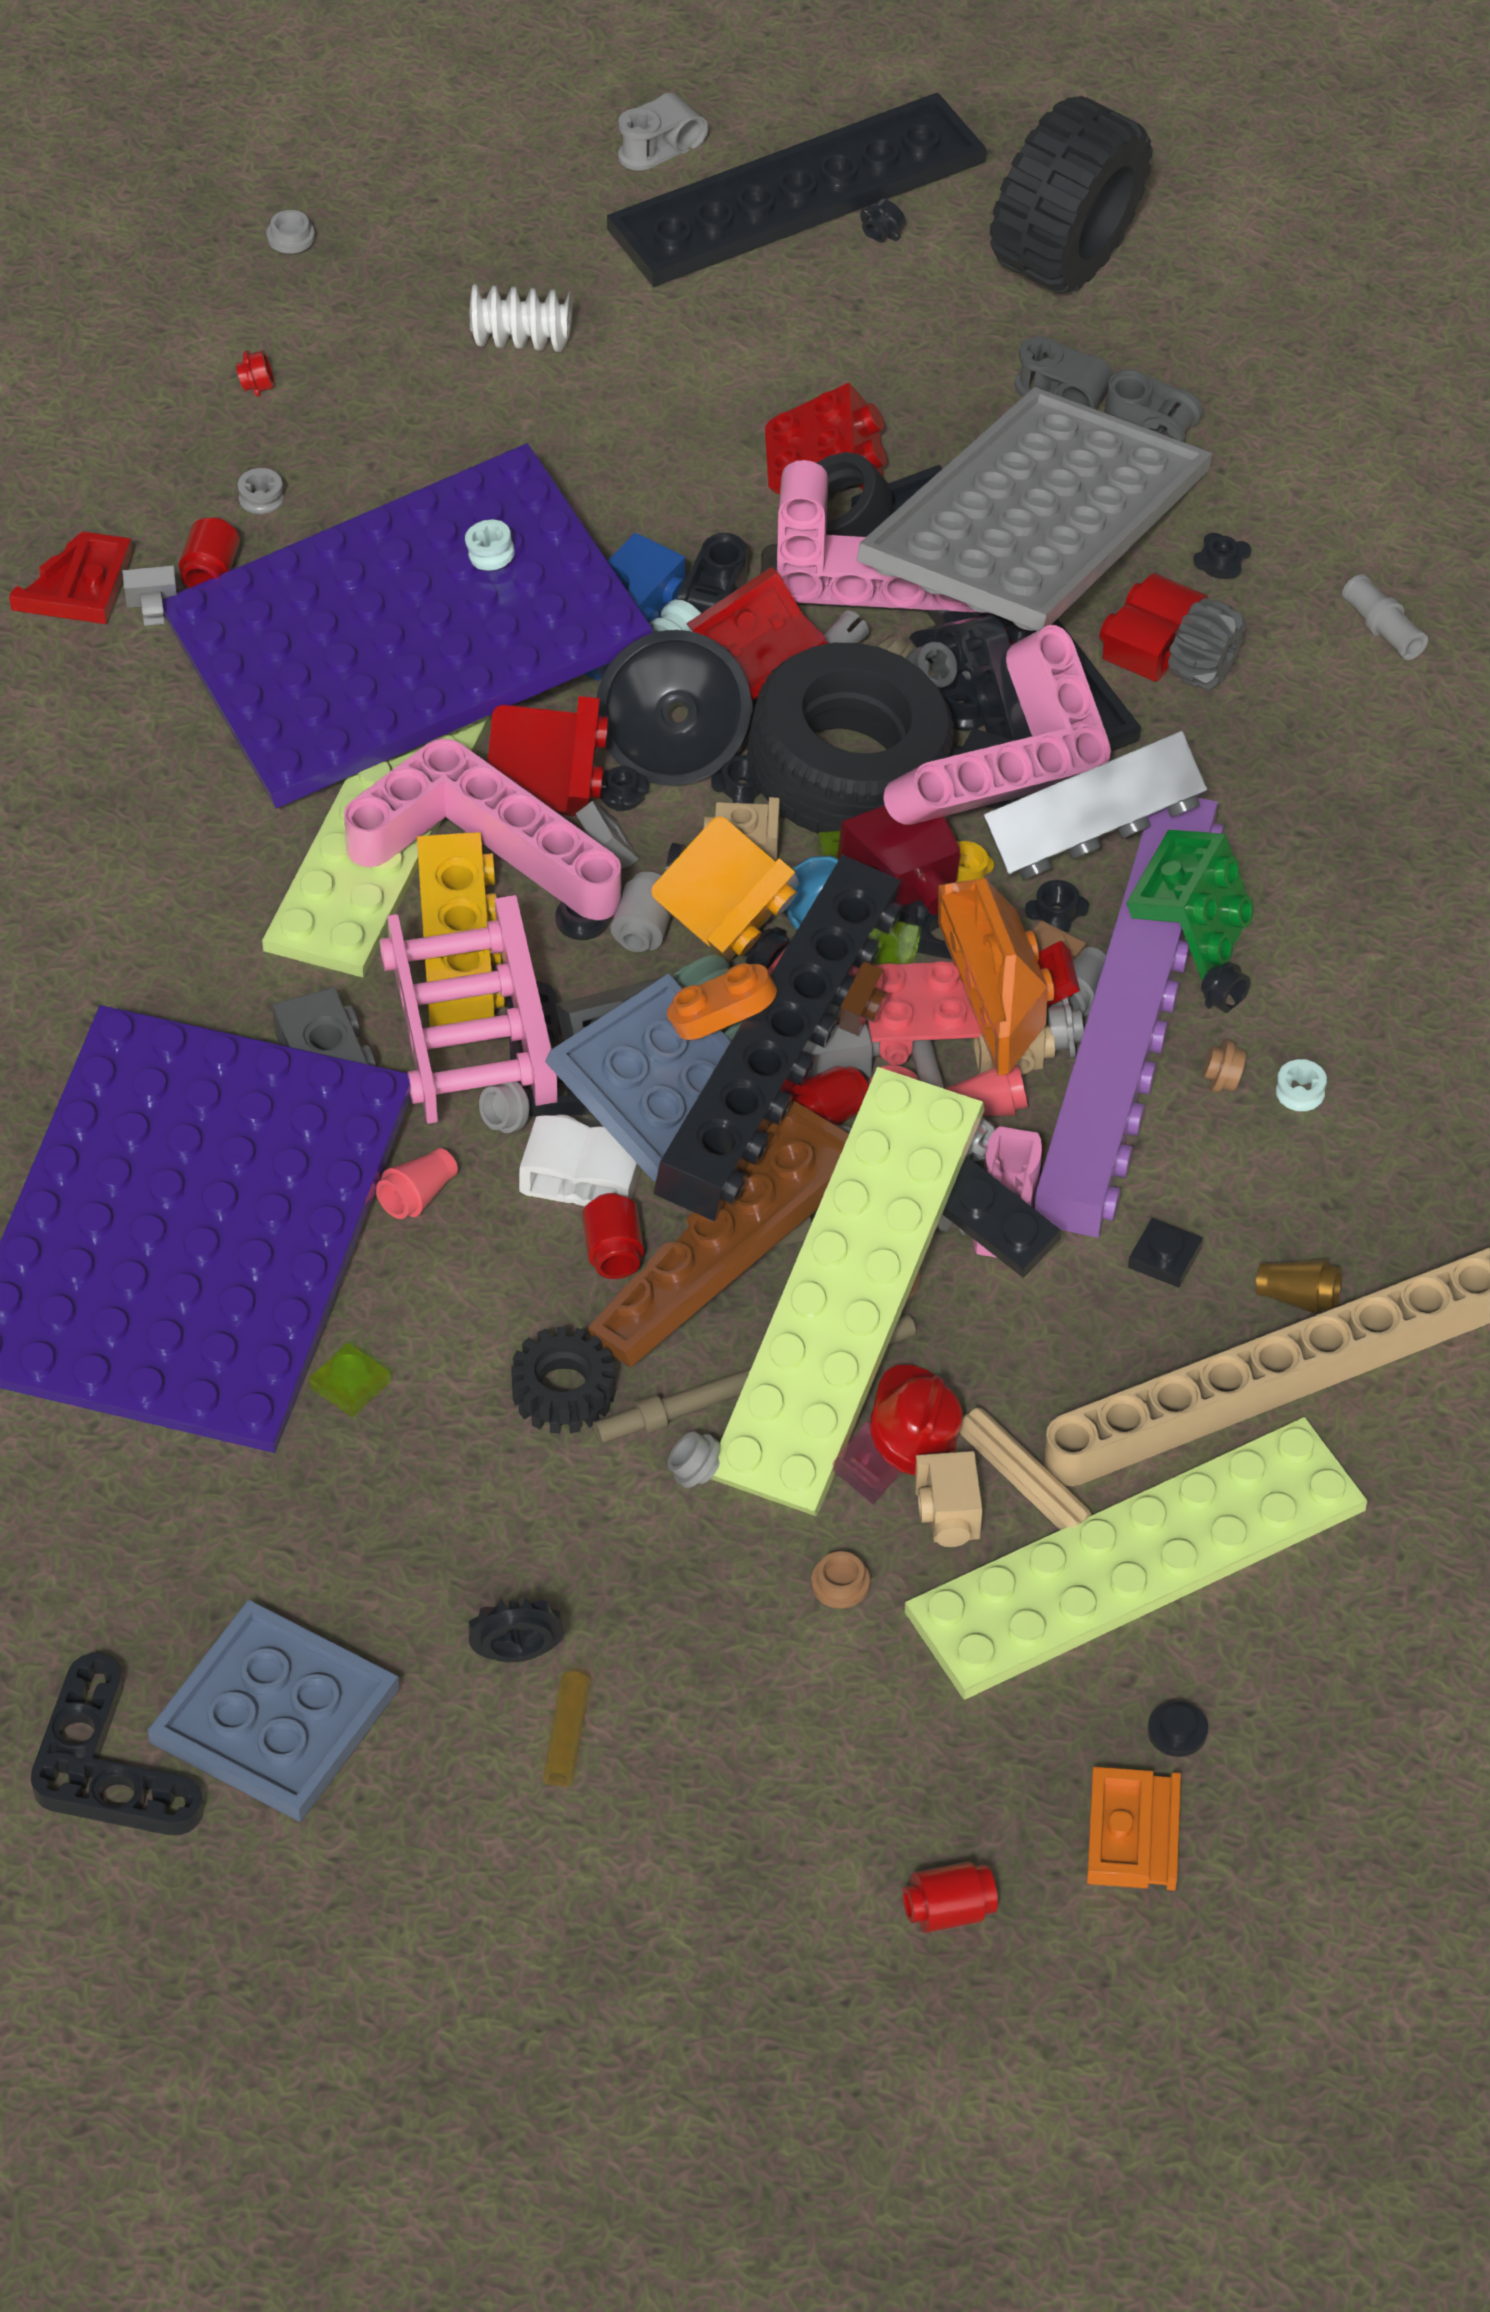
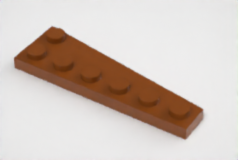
[588,1101,849,1368]

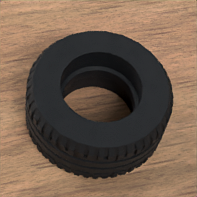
[747,642,954,839]

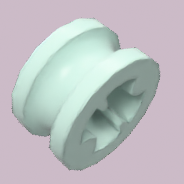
[465,519,515,571]
[1276,1059,1327,1111]

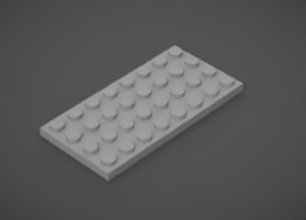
[857,387,1213,631]

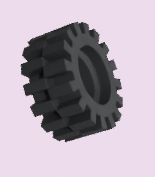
[511,1326,615,1434]

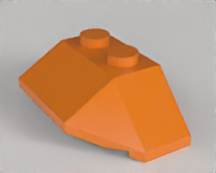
[938,878,1054,1076]

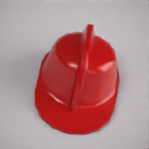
[870,1365,963,1476]

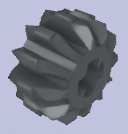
[1168,598,1246,690]

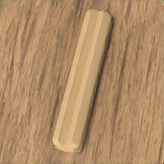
[960,1408,1091,1530]

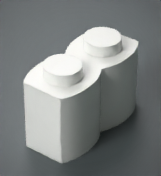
[519,1115,642,1206]

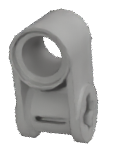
[618,93,708,170]

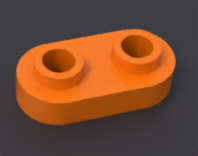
[667,963,777,1040]

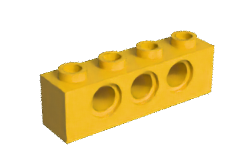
[417,832,505,1027]

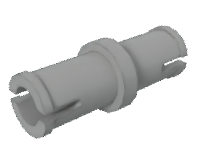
[1342,574,1428,660]

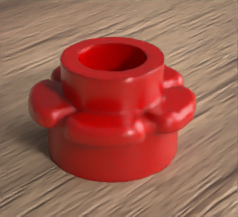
[236,350,275,397]

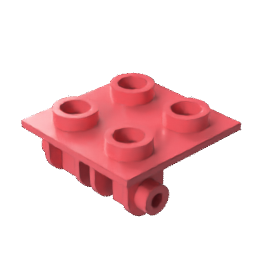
[867,961,981,1066]

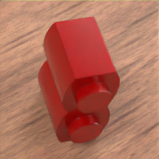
[1099,573,1208,682]

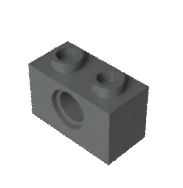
[272,987,376,1066]

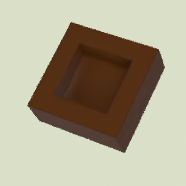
[839,961,888,1037]

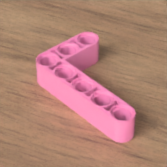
[777,460,990,613]
[883,625,1111,825]
[344,739,621,920]

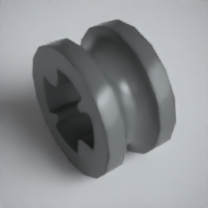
[906,642,957,689]

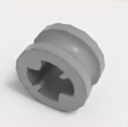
[237,468,284,514]

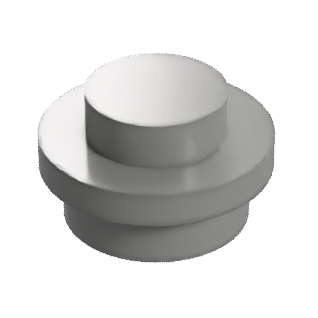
[266,210,315,254]
[479,1081,530,1133]
[667,1431,720,1488]

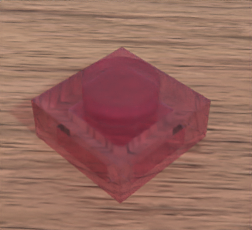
[832,1422,900,1505]

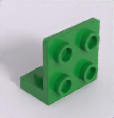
[1126,829,1253,981]

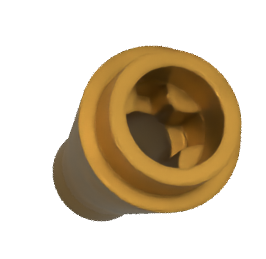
[1256,1260,1342,1315]

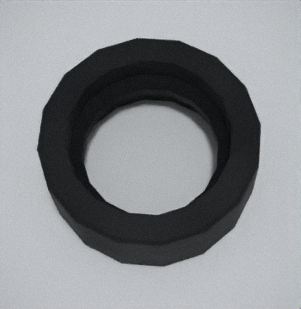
[817,452,893,537]

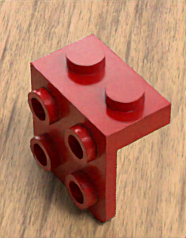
[765,382,887,494]
[686,567,829,700]
[487,696,608,816]

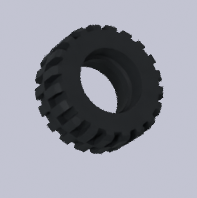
[990,96,1153,293]

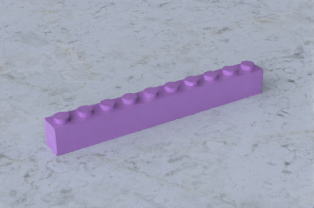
[1035,798,1224,1238]

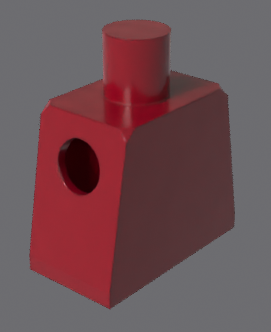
[837,805,961,915]

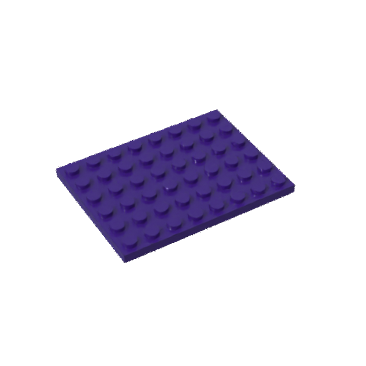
[162,443,653,809]
[0,1005,411,1453]

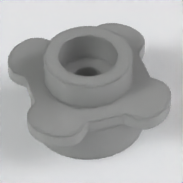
[1047,997,1084,1058]

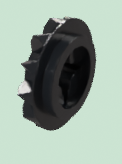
[469,1597,564,1662]

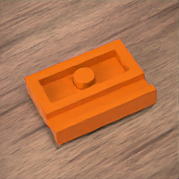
[1087,1767,1181,1891]

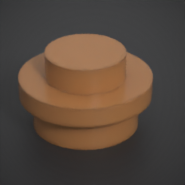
[1202,1039,1246,1093]
[811,1551,870,1609]

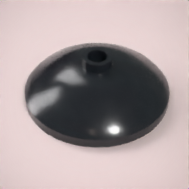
[597,630,753,787]

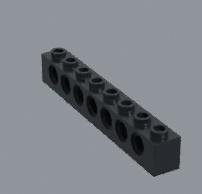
[653,855,903,1222]

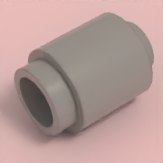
[611,872,671,952]

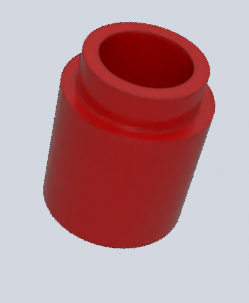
[179,517,240,588]
[789,1066,869,1125]
[582,1193,644,1279]
[902,1861,998,1933]

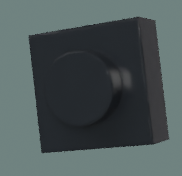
[1128,1218,1203,1288]

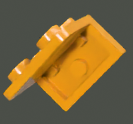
[651,817,799,963]

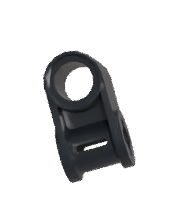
[677,533,747,613]

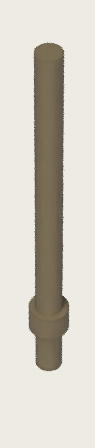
[593,1315,916,1444]

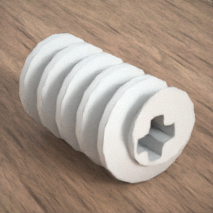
[470,284,573,353]

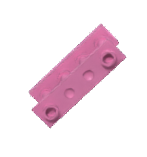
[379,895,557,1124]

